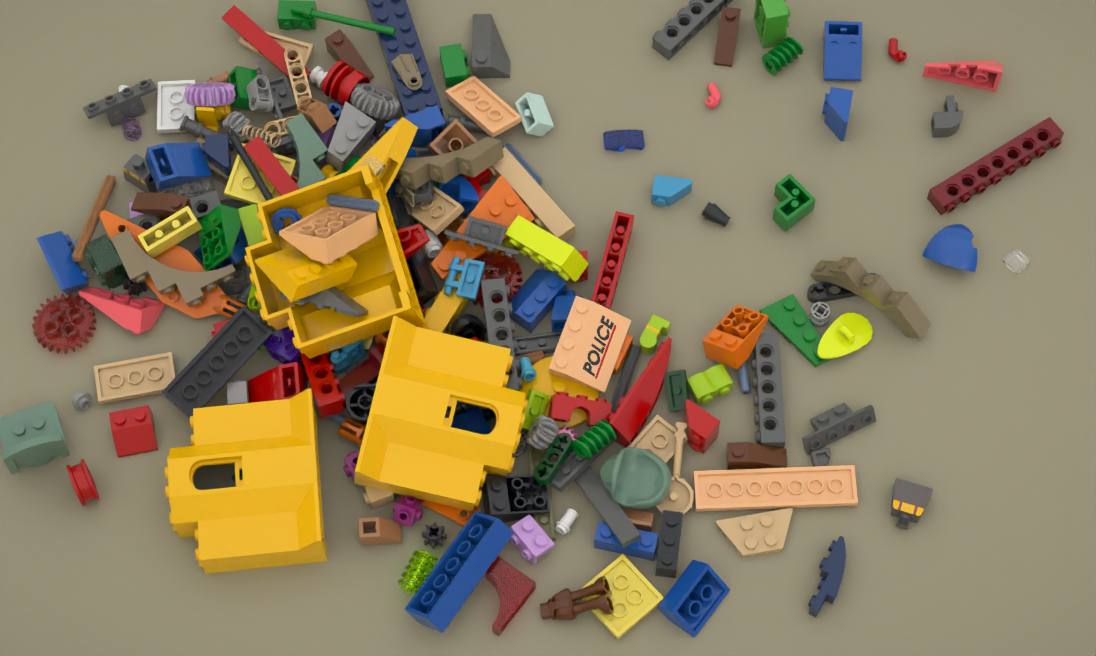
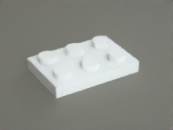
[157,80,196,133]

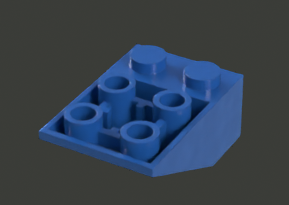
[823,21,862,81]
[384,105,446,148]
[145,142,212,191]

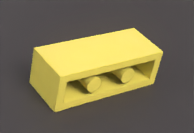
[138,206,202,258]

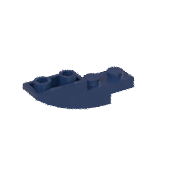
[808,536,846,618]

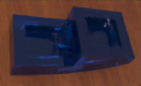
[603,130,645,152]

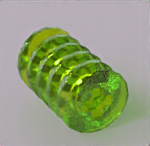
[398,550,438,595]

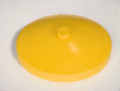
[520,356,599,430]

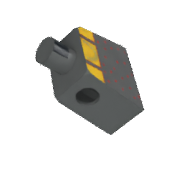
[123,154,158,193]
[890,478,933,530]

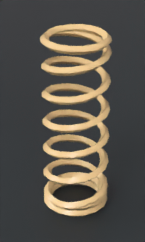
[242,125,281,148]

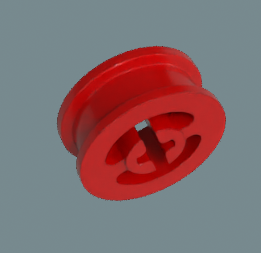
[66,459,100,507]

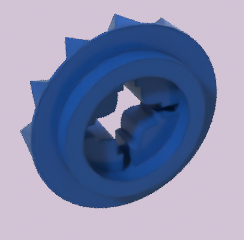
[271,207,302,235]

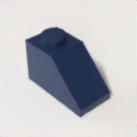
[202,134,231,176]

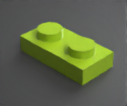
[522,389,549,431]

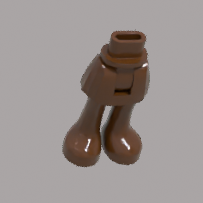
[540,576,614,620]

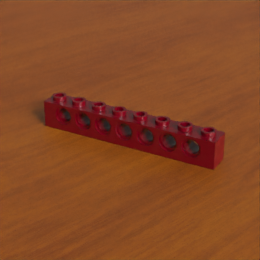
[927,117,1064,215]

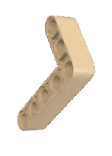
[264,47,314,142]

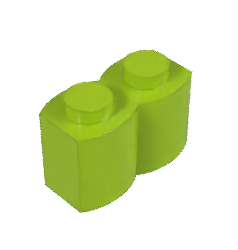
[687,364,733,404]

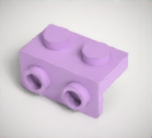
[509,514,555,565]

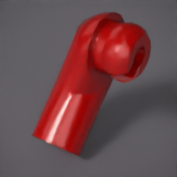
[888,38,907,62]

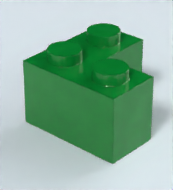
[772,174,816,232]

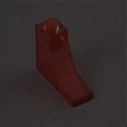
[484,556,536,636]

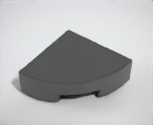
[810,447,830,467]

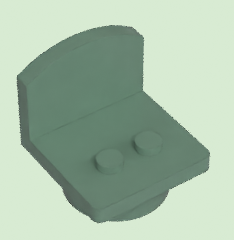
[0,401,70,475]

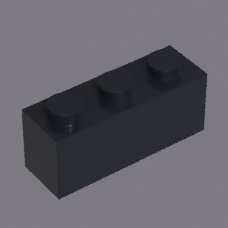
[655,510,683,578]

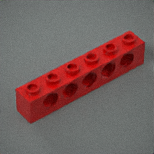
[591,211,635,310]
[300,352,346,418]

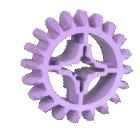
[184,82,236,107]

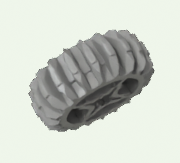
[350,83,400,120]

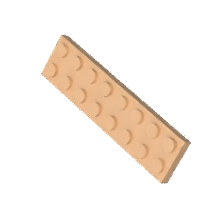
[693,465,858,512]

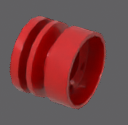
[322,60,370,106]

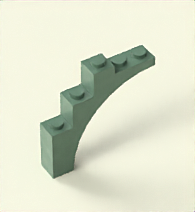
[285,113,328,189]

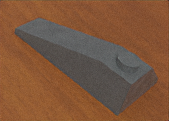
[472,14,510,79]
[279,287,368,317]

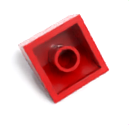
[683,399,720,454]
[109,405,158,458]

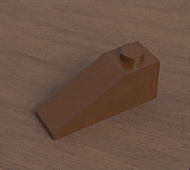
[714,6,741,67]
[325,29,374,80]
[131,192,192,219]
[726,442,787,470]

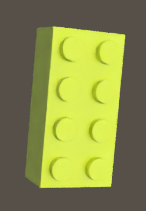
[505,215,589,283]

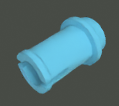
[519,357,536,382]

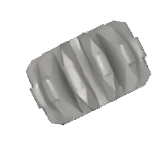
[222,111,255,143]
[526,415,558,451]

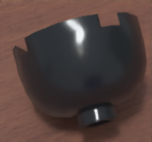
[447,313,487,341]
[346,383,376,424]

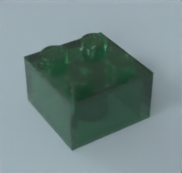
[85,234,128,290]

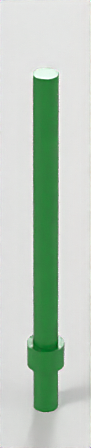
[290,5,396,36]

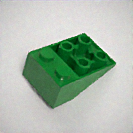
[198,204,241,272]

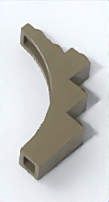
[395,137,504,190]
[111,230,238,307]
[811,257,931,338]

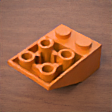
[702,304,769,369]

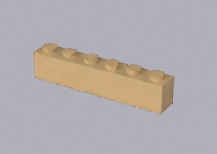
[488,147,575,242]

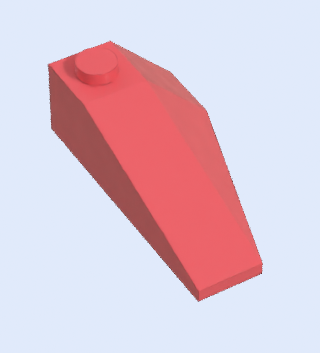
[923,60,1003,92]
[79,287,165,334]

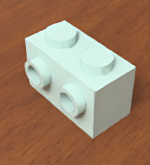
[515,92,554,137]

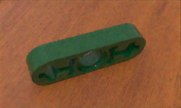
[534,433,573,485]

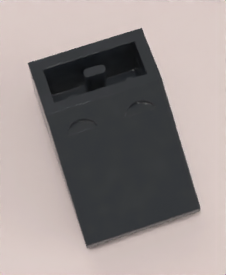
[482,474,550,523]

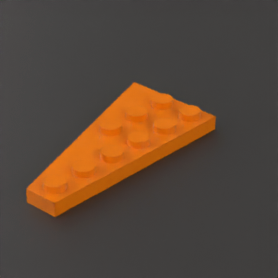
[430,174,535,281]

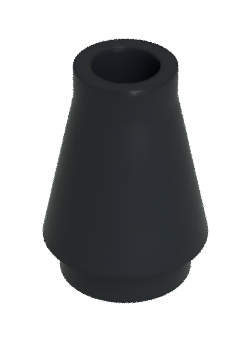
[701,202,731,227]

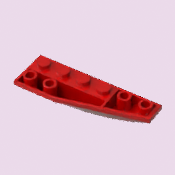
[607,337,672,448]

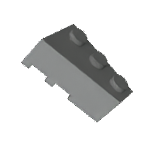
[326,101,376,171]

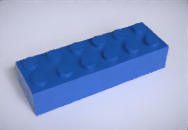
[404,511,513,633]

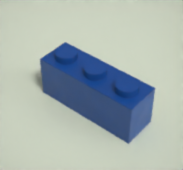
[594,521,659,561]

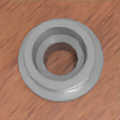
[72,391,92,411]

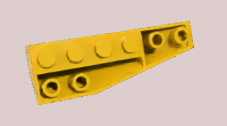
[347,117,418,193]

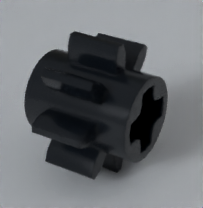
[123,276,147,296]
[421,522,447,549]

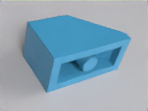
[651,175,692,206]

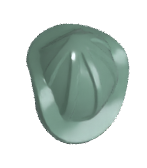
[600,447,671,509]

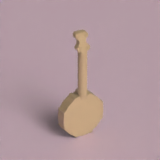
[655,422,694,515]

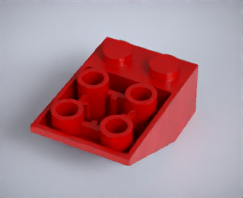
[248,362,306,403]

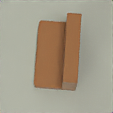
[621,508,654,532]

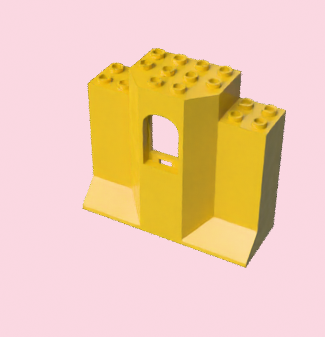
[244,164,425,359]
[354,316,528,511]
[165,389,327,574]

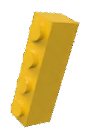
[422,273,468,334]

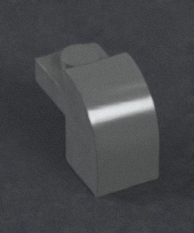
[931,95,963,138]

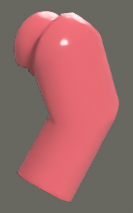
[705,83,722,108]

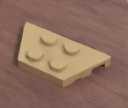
[716,507,793,558]

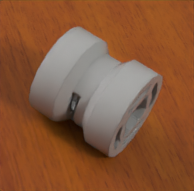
[809,302,830,327]

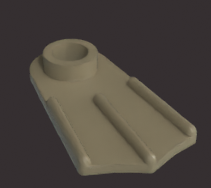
[391,53,423,90]
[395,181,415,215]

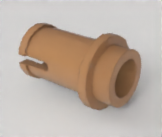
[207,71,229,83]

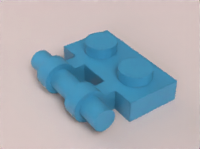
[443,257,485,301]
[330,340,365,374]

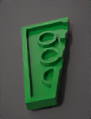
[759,294,831,367]

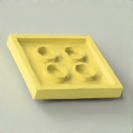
[224,143,296,206]
[581,554,664,639]

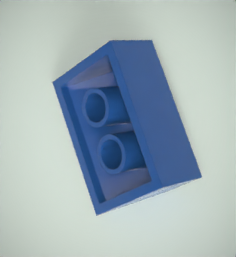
[37,231,90,295]
[508,269,567,333]
[657,560,730,637]

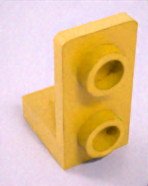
[195,106,220,140]

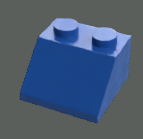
[822,87,853,141]

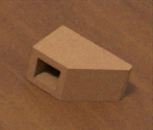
[296,97,337,134]
[359,517,402,546]

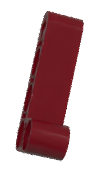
[337,343,385,408]

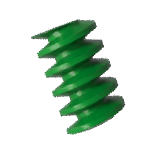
[762,37,803,76]
[571,419,617,459]

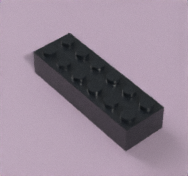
[386,193,439,307]
[162,305,273,420]

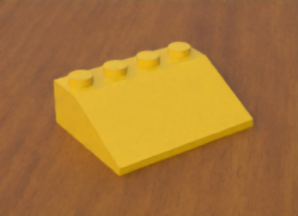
[255,246,358,302]

